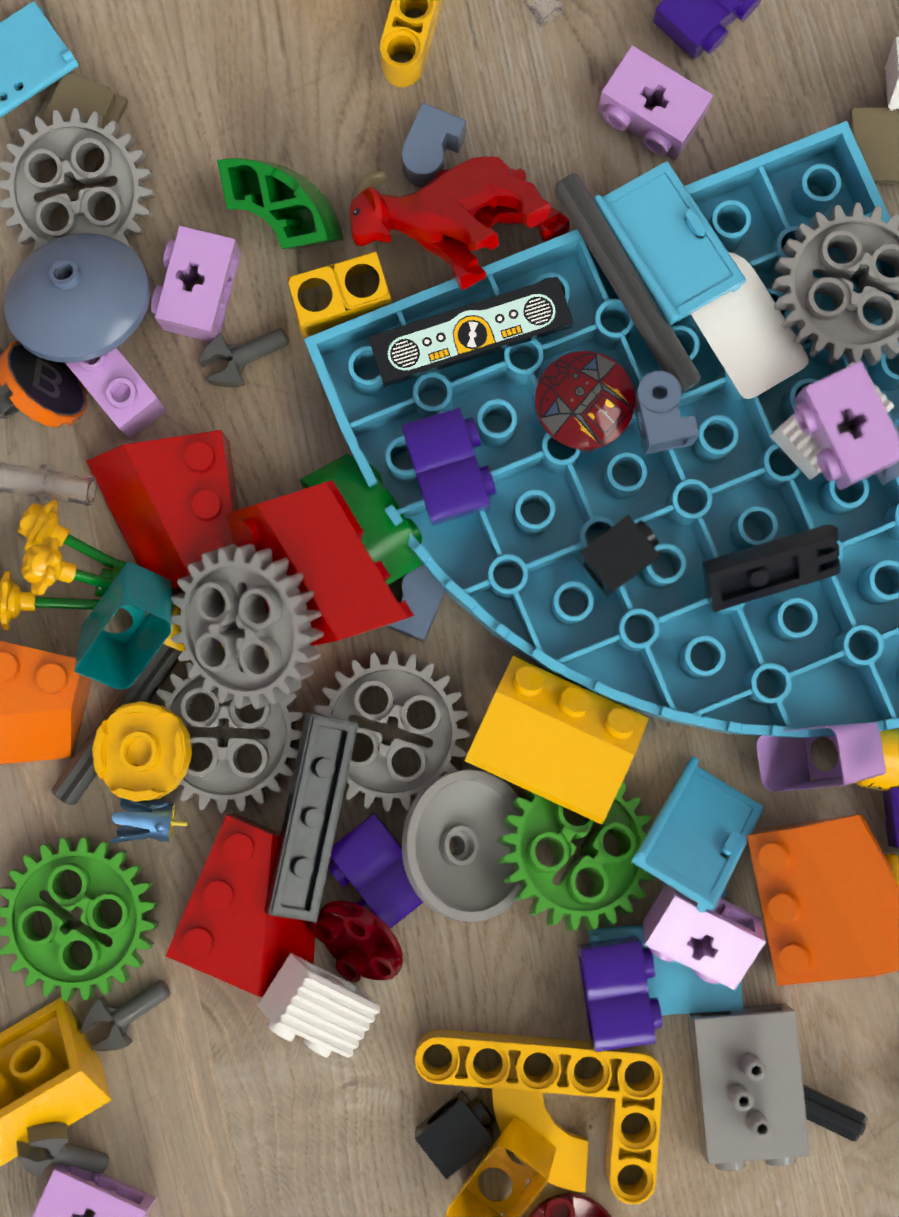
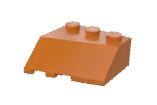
[0,641,92,764]
[747,814,899,986]

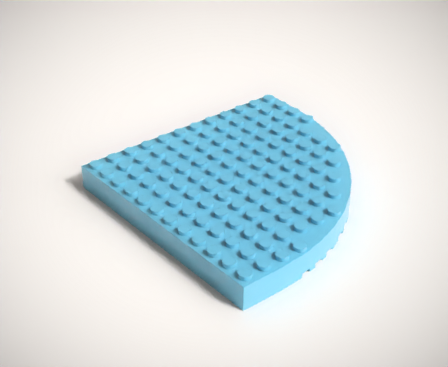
[304,121,899,738]

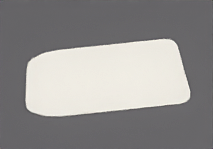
[691,252,809,399]

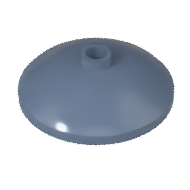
[4,233,150,363]

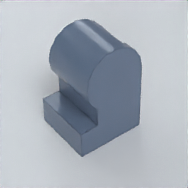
[402,102,466,187]
[634,371,699,455]
[385,565,444,643]

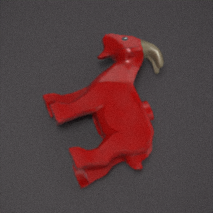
[350,156,570,290]

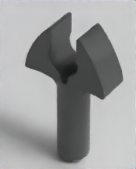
[199,328,289,387]
[80,980,171,1051]
[16,1123,109,1177]

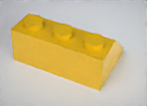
[465,656,649,825]
[0,997,111,1166]

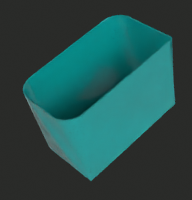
[74,561,173,689]

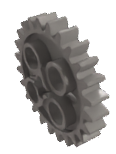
[0,108,156,253]
[772,203,899,366]
[171,544,323,709]
[314,651,470,812]
[156,662,305,813]

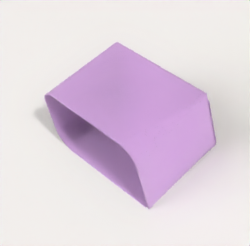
[756,722,886,792]

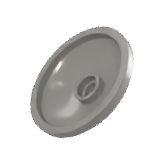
[402,770,522,922]

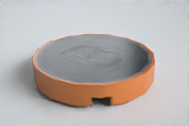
[0,341,88,428]

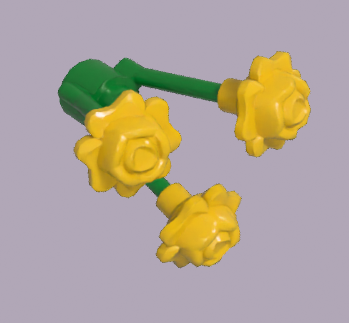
[0,499,127,631]

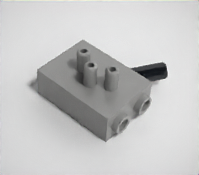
[688,1003,867,1171]

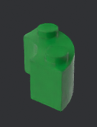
[217,158,344,249]
[299,454,423,585]

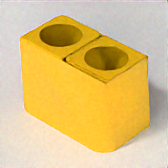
[287,251,392,339]
[446,1116,556,1217]

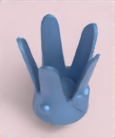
[111,797,188,843]

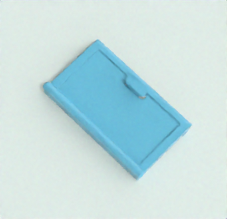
[0,1,79,118]
[593,161,747,325]
[631,757,764,913]
[588,925,743,1015]

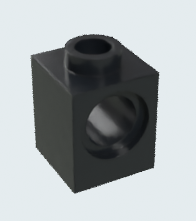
[576,515,660,597]
[415,1090,495,1180]

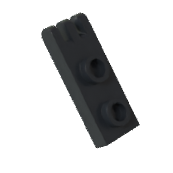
[702,525,841,612]

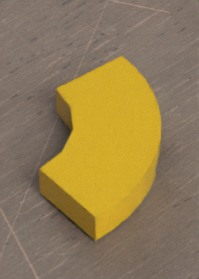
[492,1088,589,1193]

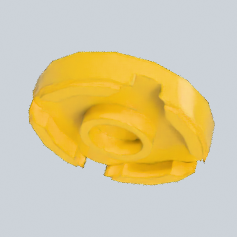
[92,701,192,802]

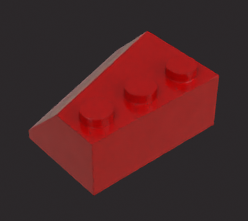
[86,430,239,593]
[226,480,414,646]
[165,813,315,997]

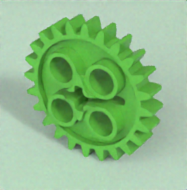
[497,783,655,931]
[0,837,159,1001]

